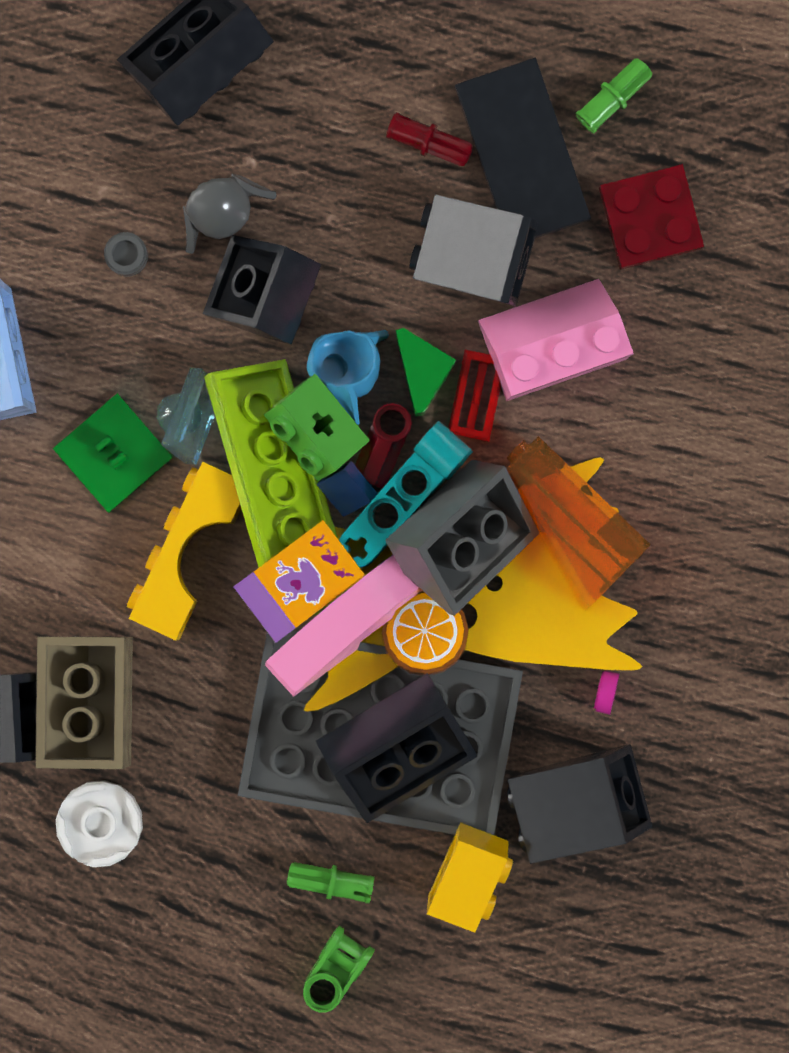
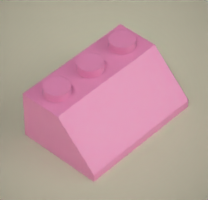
[478,279,634,401]

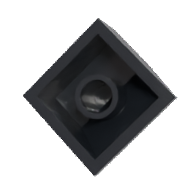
[203,235,322,345]
[0,672,37,763]

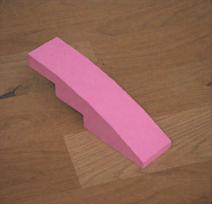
[265,555,422,697]

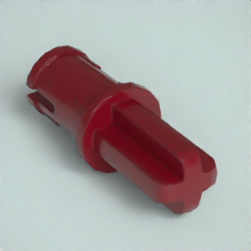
[386,112,472,166]

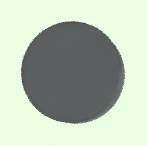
[104,232,148,277]

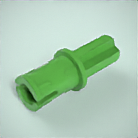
[575,59,652,134]
[287,862,374,904]

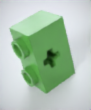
[264,373,370,481]

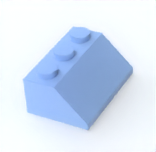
[0,279,37,420]

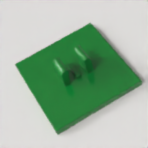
[53,393,173,513]

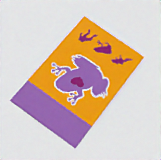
[233,520,365,643]

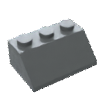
[385,459,540,616]

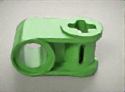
[303,926,375,1013]

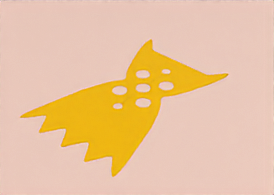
[304,457,642,711]

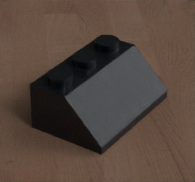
[116,0,274,126]
[316,673,478,823]

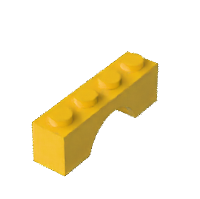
[127,461,241,641]

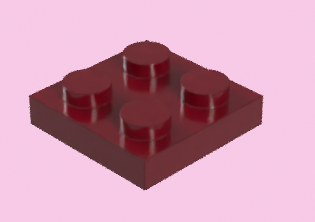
[599,164,704,270]

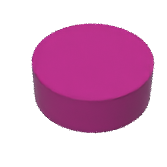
[594,670,620,715]

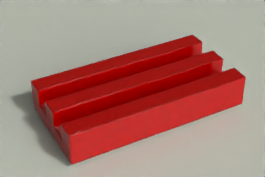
[448,349,501,442]

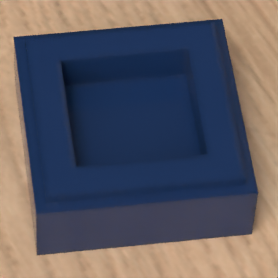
[317,461,378,517]

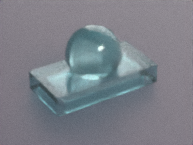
[156,367,215,465]

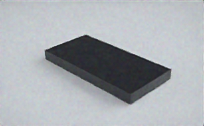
[455,57,591,239]

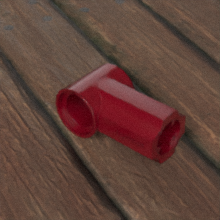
[355,403,412,489]

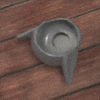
[183,173,277,254]

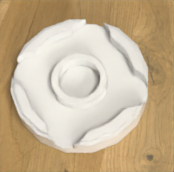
[56,780,143,867]

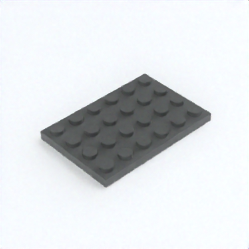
[238,630,523,835]

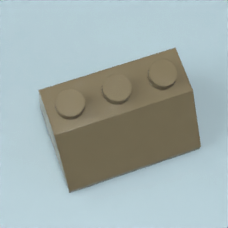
[36,636,133,769]

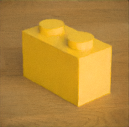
[427,822,513,933]

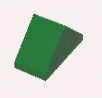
[396,328,456,417]

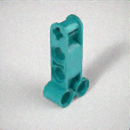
[339,421,473,568]

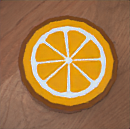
[382,590,469,675]

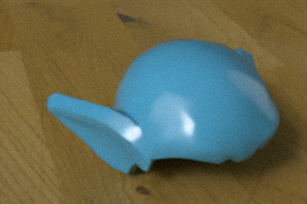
[307,330,389,425]

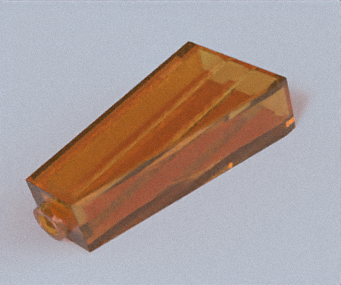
[506,436,651,611]

